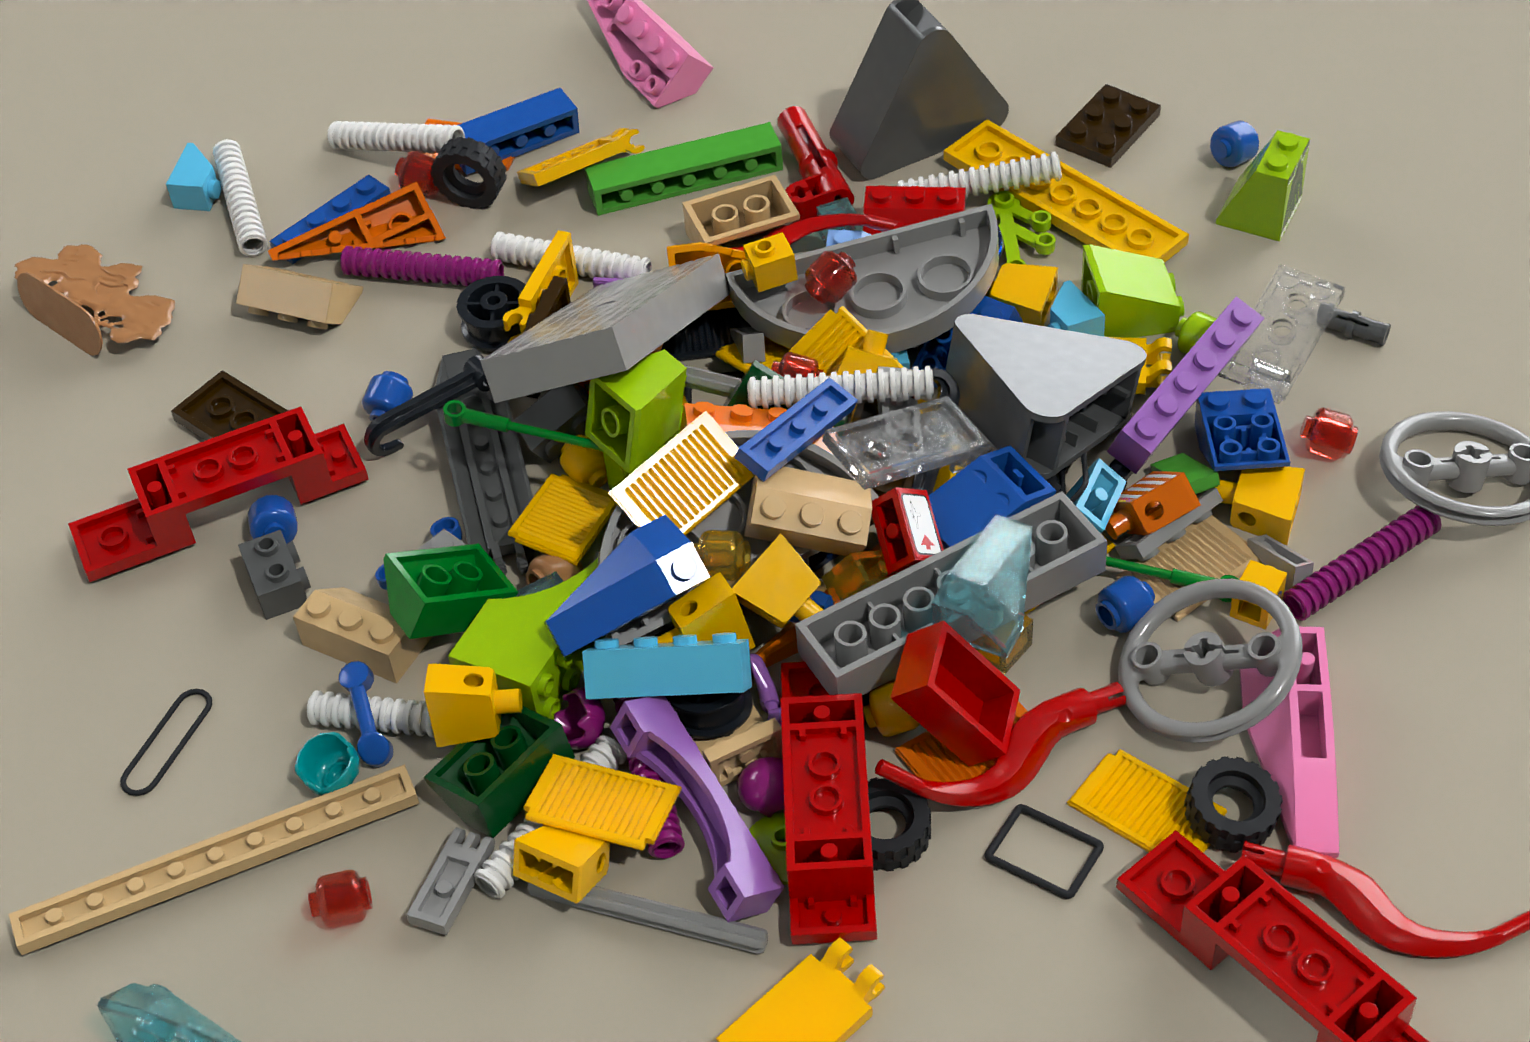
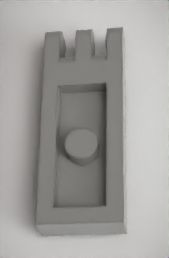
[406,827,495,935]

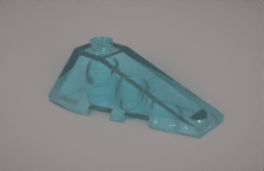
[932,514,1033,659]
[97,983,241,1042]

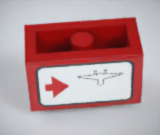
[872,487,944,575]

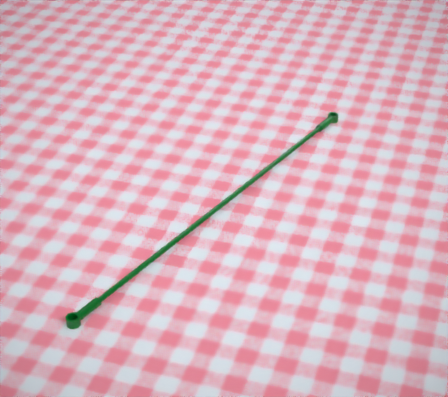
[443,400,1239,602]

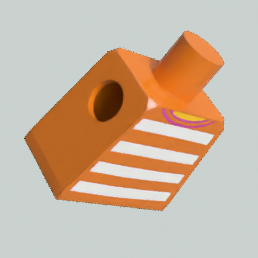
[1105,471,1201,540]

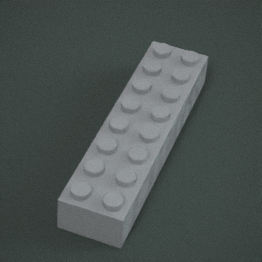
[795,491,1107,695]

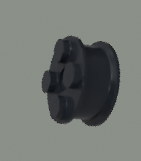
[457,276,525,351]
[665,689,753,739]

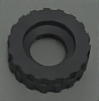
[431,137,507,209]
[1184,756,1283,853]
[868,777,931,872]

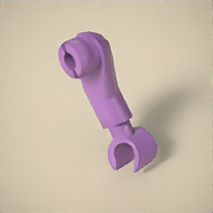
[750,653,782,727]

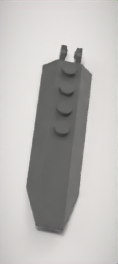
[436,348,533,576]

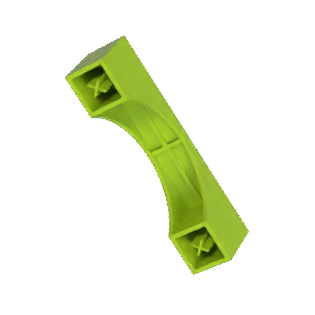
[448,408,683,720]

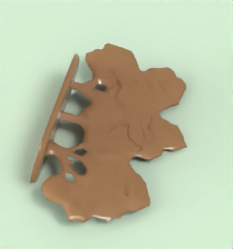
[14,244,175,356]

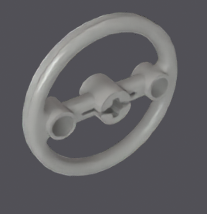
[1379,411,1530,526]
[1118,579,1303,742]

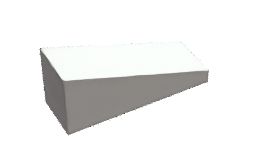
[730,327,765,363]
[1247,534,1314,590]

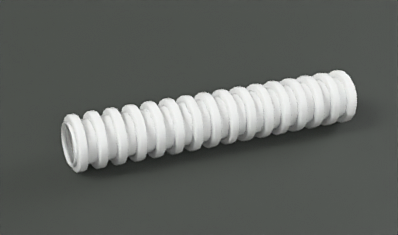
[327,121,465,153]
[212,140,268,257]
[897,151,1062,198]
[490,231,652,279]
[747,366,934,409]
[307,690,434,738]
[474,735,627,899]

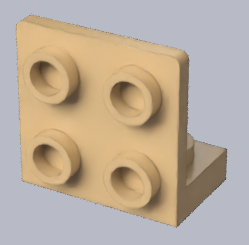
[691,706,783,786]

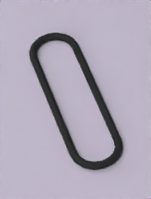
[1059,453,1089,503]
[120,689,212,796]

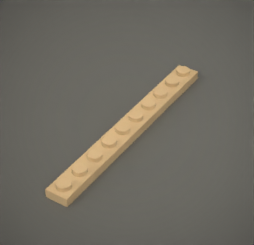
[9,764,420,955]

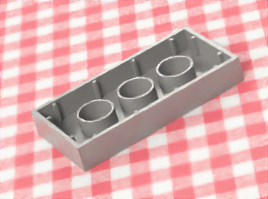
[480,253,731,403]

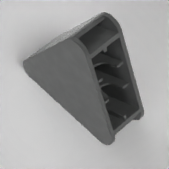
[829,0,1009,179]
[945,314,1147,480]

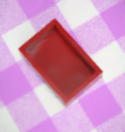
[890,621,1020,766]

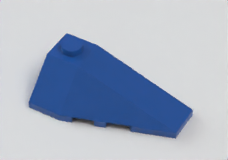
[545,514,710,657]

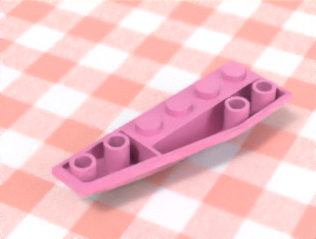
[587,0,713,108]
[1239,627,1339,858]

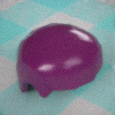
[554,688,606,750]
[737,757,785,817]

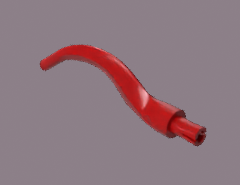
[732,213,904,251]
[875,682,1126,807]
[1241,841,1530,958]

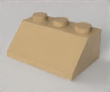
[682,174,800,246]
[236,264,363,329]
[744,466,872,558]
[293,587,433,684]

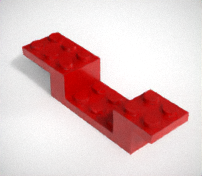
[68,406,369,582]
[780,662,877,945]
[1116,830,1429,1042]

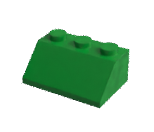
[383,543,518,639]

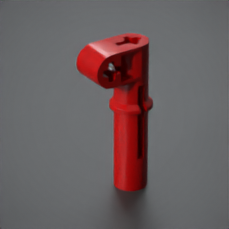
[777,106,854,221]

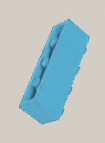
[582,632,752,699]

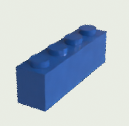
[458,87,580,175]

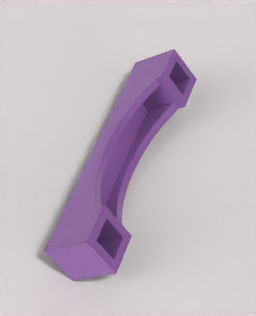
[1107,296,1264,474]
[610,696,784,922]

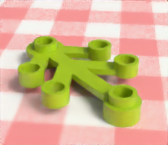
[987,191,1056,265]

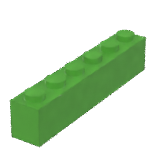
[585,122,783,216]

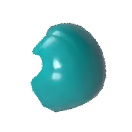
[295,732,359,796]

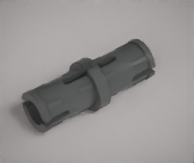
[1315,303,1391,346]

